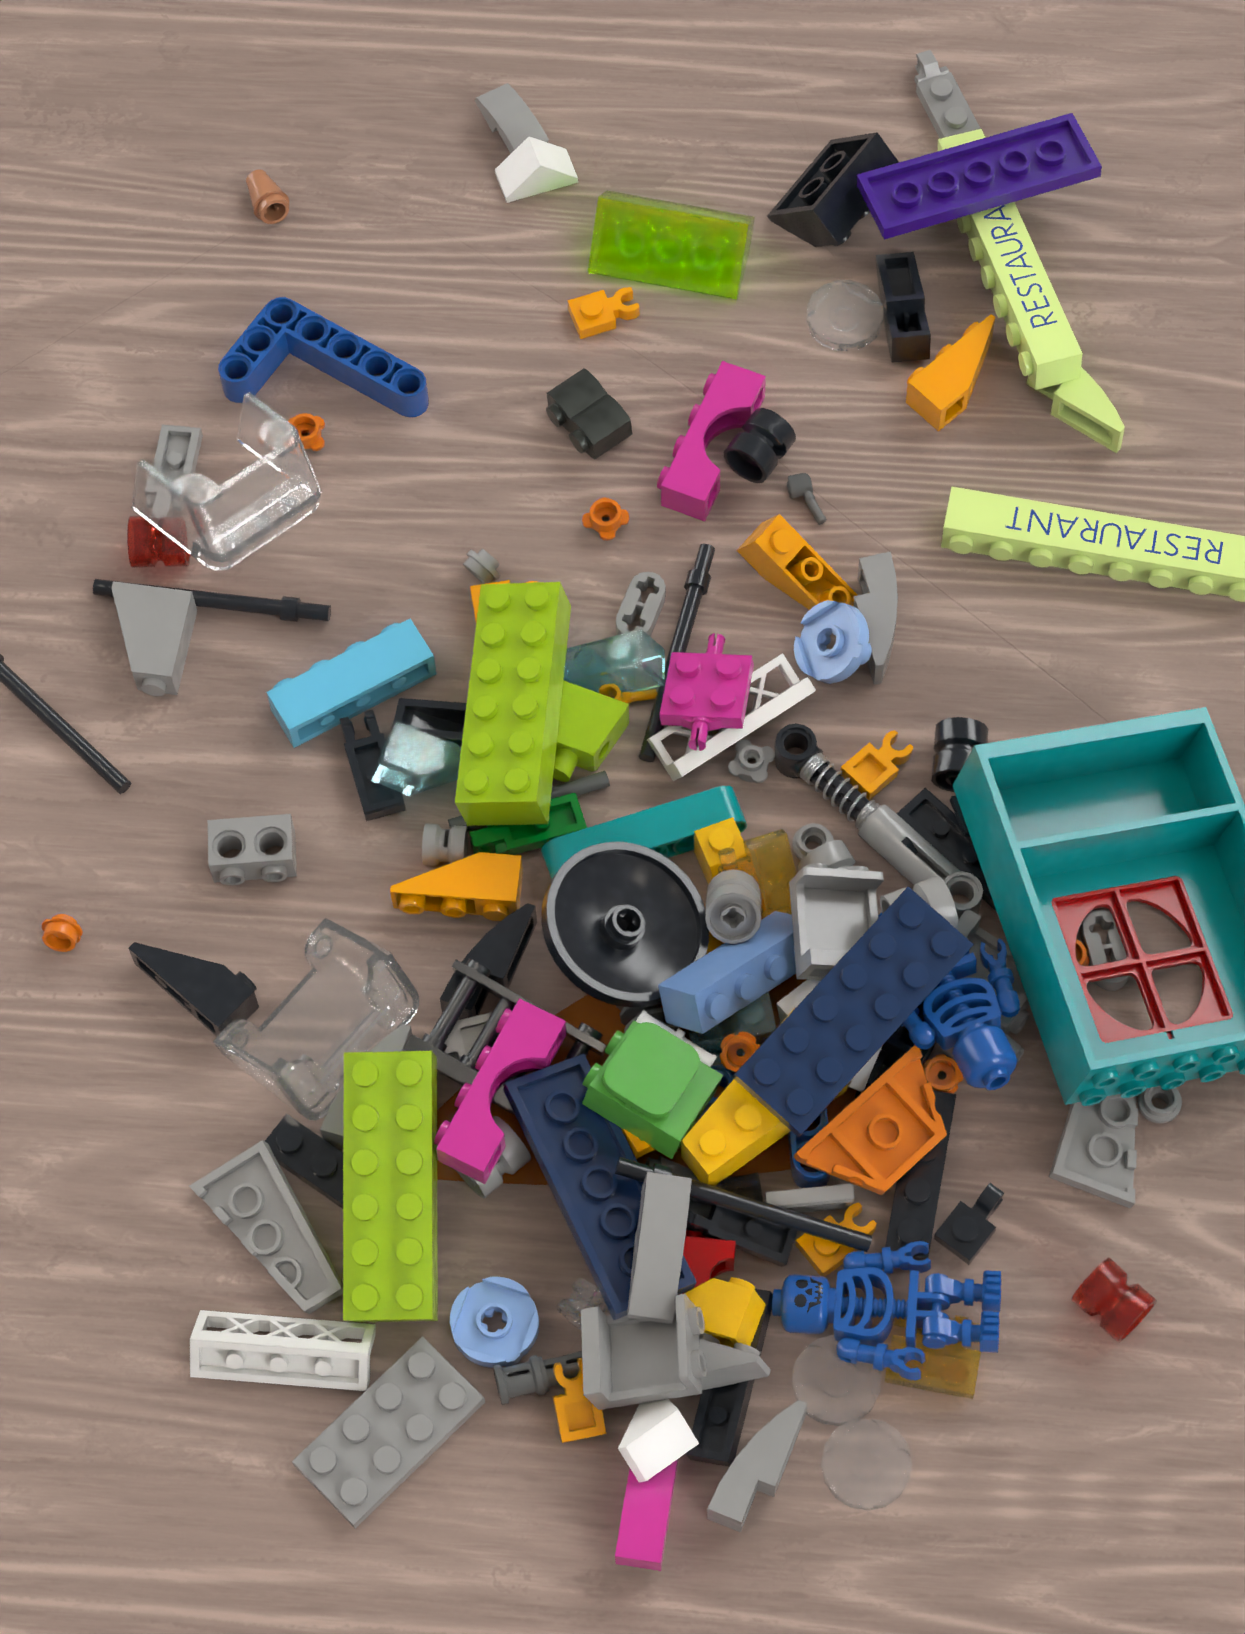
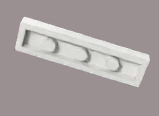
[647,653,816,781]
[190,1310,376,1391]

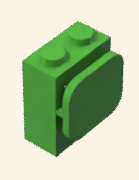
[582,1020,723,1159]

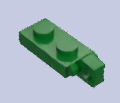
[469,793,587,855]

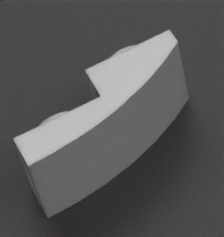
[475,83,549,154]

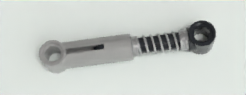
[774,723,983,920]

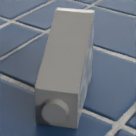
[112,581,197,696]

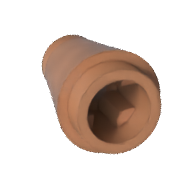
[246,169,289,224]

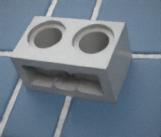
[207,814,297,885]

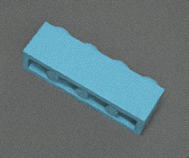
[267,618,437,748]

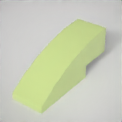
[1027,367,1125,453]

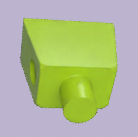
[553,680,629,782]

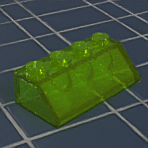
[587,190,755,300]

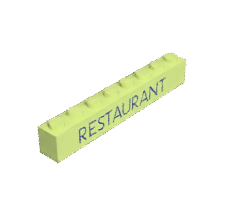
[937,129,1083,390]
[941,487,1245,602]

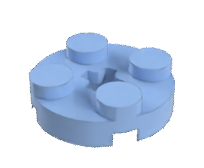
[794,600,872,684]
[450,1277,539,1368]

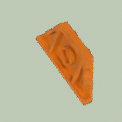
[793,1045,947,1195]

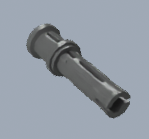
[493,1351,582,1405]

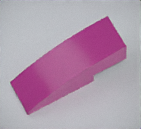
[615,1458,679,1571]

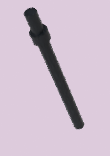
[639,544,715,762]
[93,579,331,622]
[0,654,131,794]
[615,1157,872,1252]

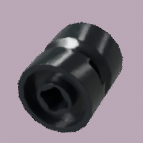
[724,408,796,483]
[931,717,989,792]

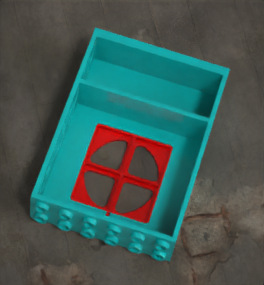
[953,707,1245,1106]

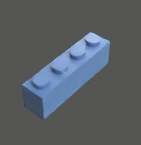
[658,911,796,1034]

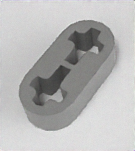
[616,572,666,646]
[1081,910,1129,991]

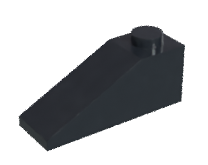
[128,942,259,1043]

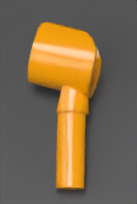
[599,683,657,704]

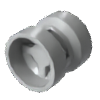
[422,824,468,865]

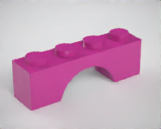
[657,361,766,522]
[434,998,566,1184]

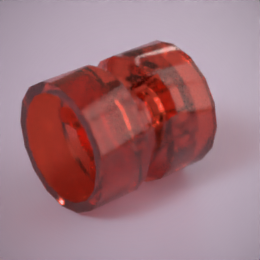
[127,515,191,568]
[1071,1257,1157,1343]

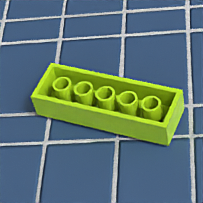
[455,582,571,826]
[343,1051,438,1322]

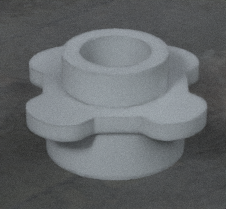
[728,739,775,783]

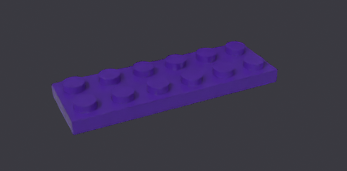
[857,113,1102,240]

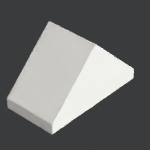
[495,136,578,203]
[618,1399,699,1482]

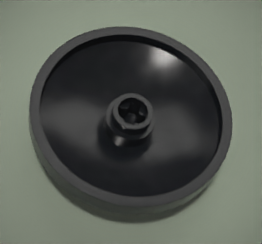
[541,842,709,1007]

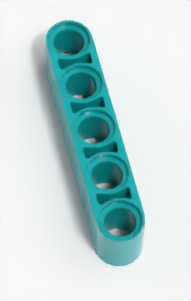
[541,786,747,880]

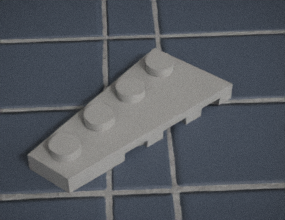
[1049,1094,1138,1208]
[189,1140,343,1314]

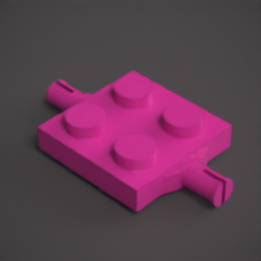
[659,633,754,751]

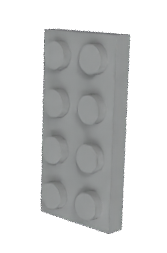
[292,1336,485,1529]

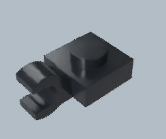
[934,1183,1004,1265]

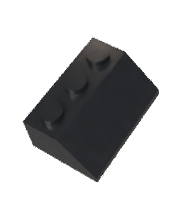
[767,132,899,247]

